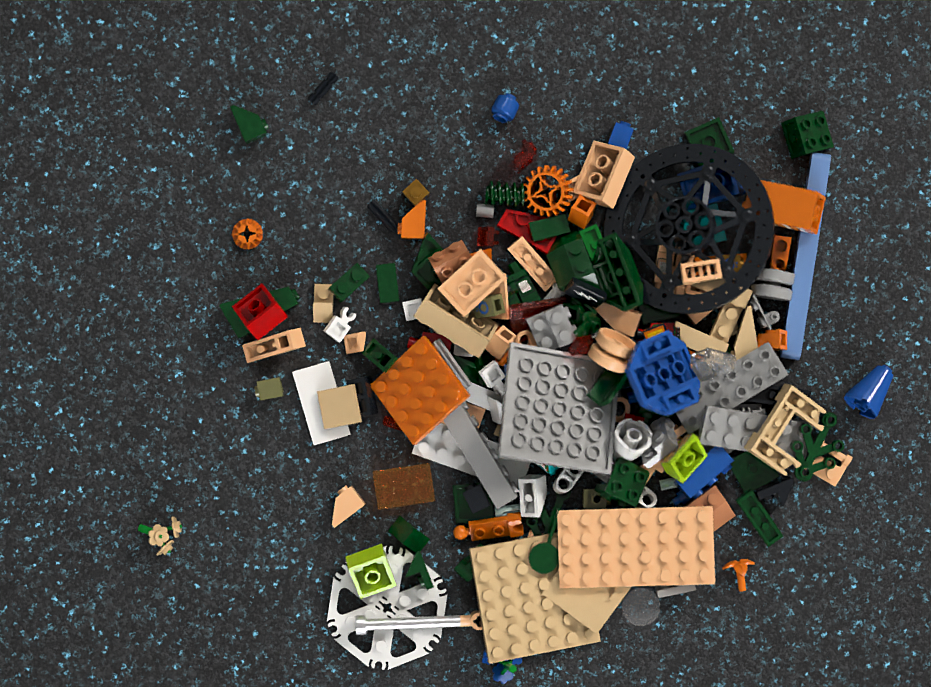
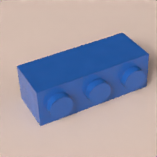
[674,446,734,500]

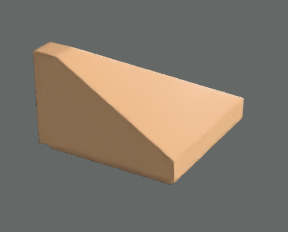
[344,332,366,354]

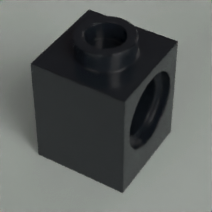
[463,482,490,514]

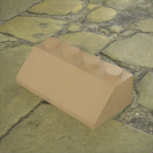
[413,283,499,358]

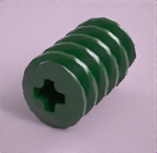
[485,181,525,207]

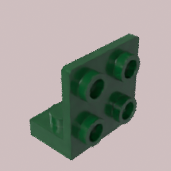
[781,111,834,159]

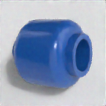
[491,93,519,123]

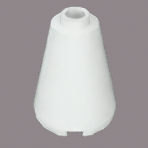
[612,418,652,463]

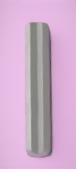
[432,339,471,389]

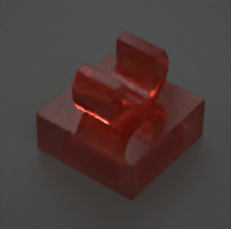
[477,226,499,247]

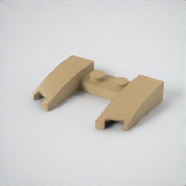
[674,271,753,362]
[744,383,826,476]

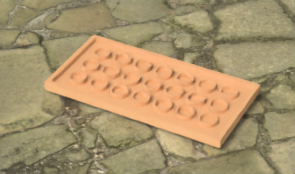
[557,506,715,588]

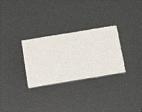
[292,361,351,445]

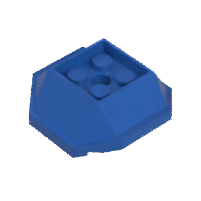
[625,330,700,416]

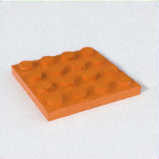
[371,336,470,445]

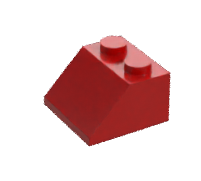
[232,283,288,340]

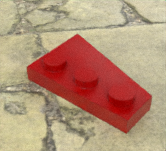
[497,209,556,255]

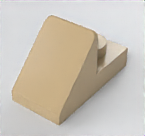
[313,284,334,323]

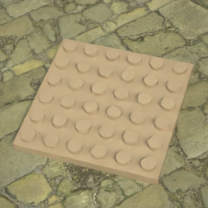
[469,532,601,664]

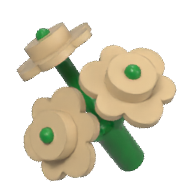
[138,517,182,556]

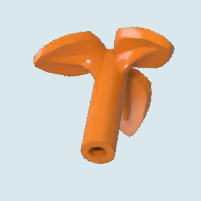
[722,559,755,592]

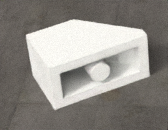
[518,474,547,517]

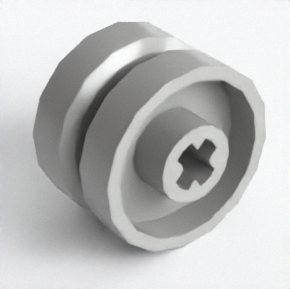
[750,268,795,301]

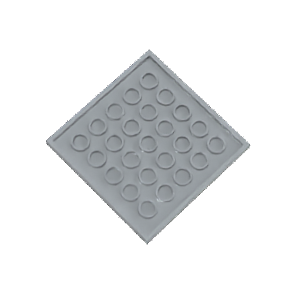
[498,342,618,475]

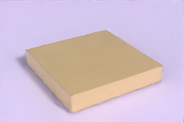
[317,384,362,429]

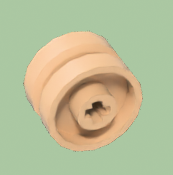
[588,328,636,373]

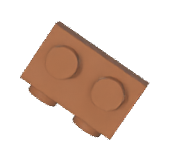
[428,240,471,284]

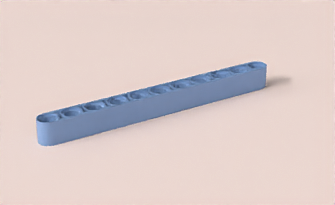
[780,152,831,361]

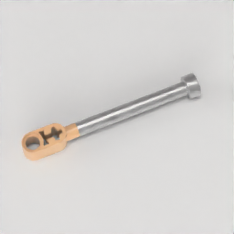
[355,610,482,635]

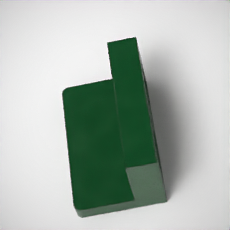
[586,368,628,407]

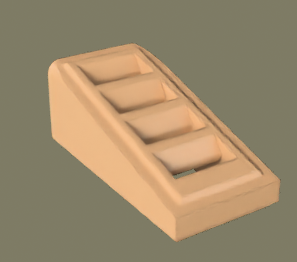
[680,259,722,285]

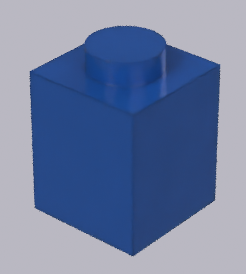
[608,121,634,149]

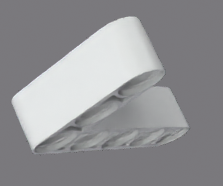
[553,462,657,508]

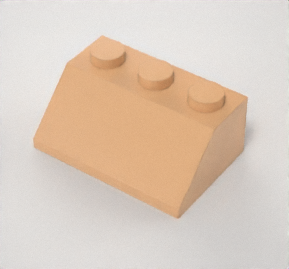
[572,141,635,209]

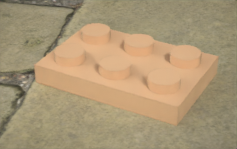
[438,249,507,317]

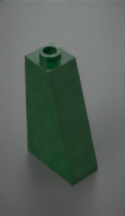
[219,287,300,339]

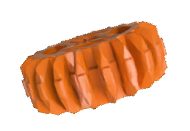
[523,165,574,217]

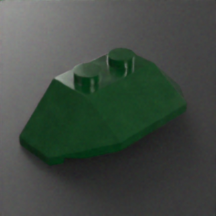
[547,227,600,303]
[592,233,644,312]

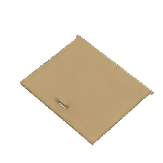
[540,570,632,634]

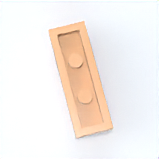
[507,236,556,291]

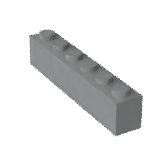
[443,401,519,509]

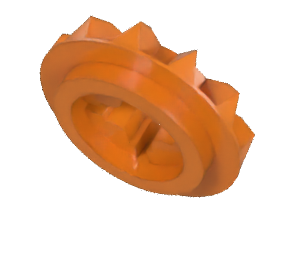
[232,218,263,249]

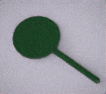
[529,508,561,574]

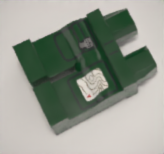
[500,261,543,318]

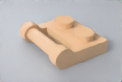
[805,441,853,487]

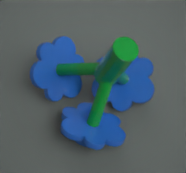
[482,649,523,684]

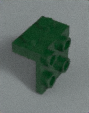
[594,457,649,508]

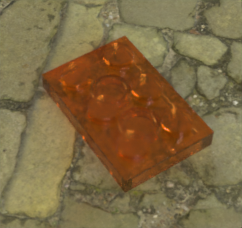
[373,463,435,510]

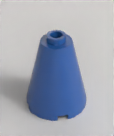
[844,365,893,419]

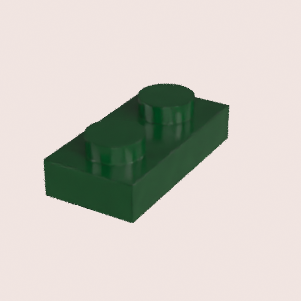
[328,263,370,303]

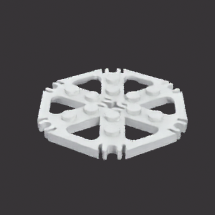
[327,546,447,670]

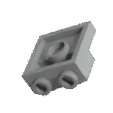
[526,304,577,350]
[641,416,678,469]

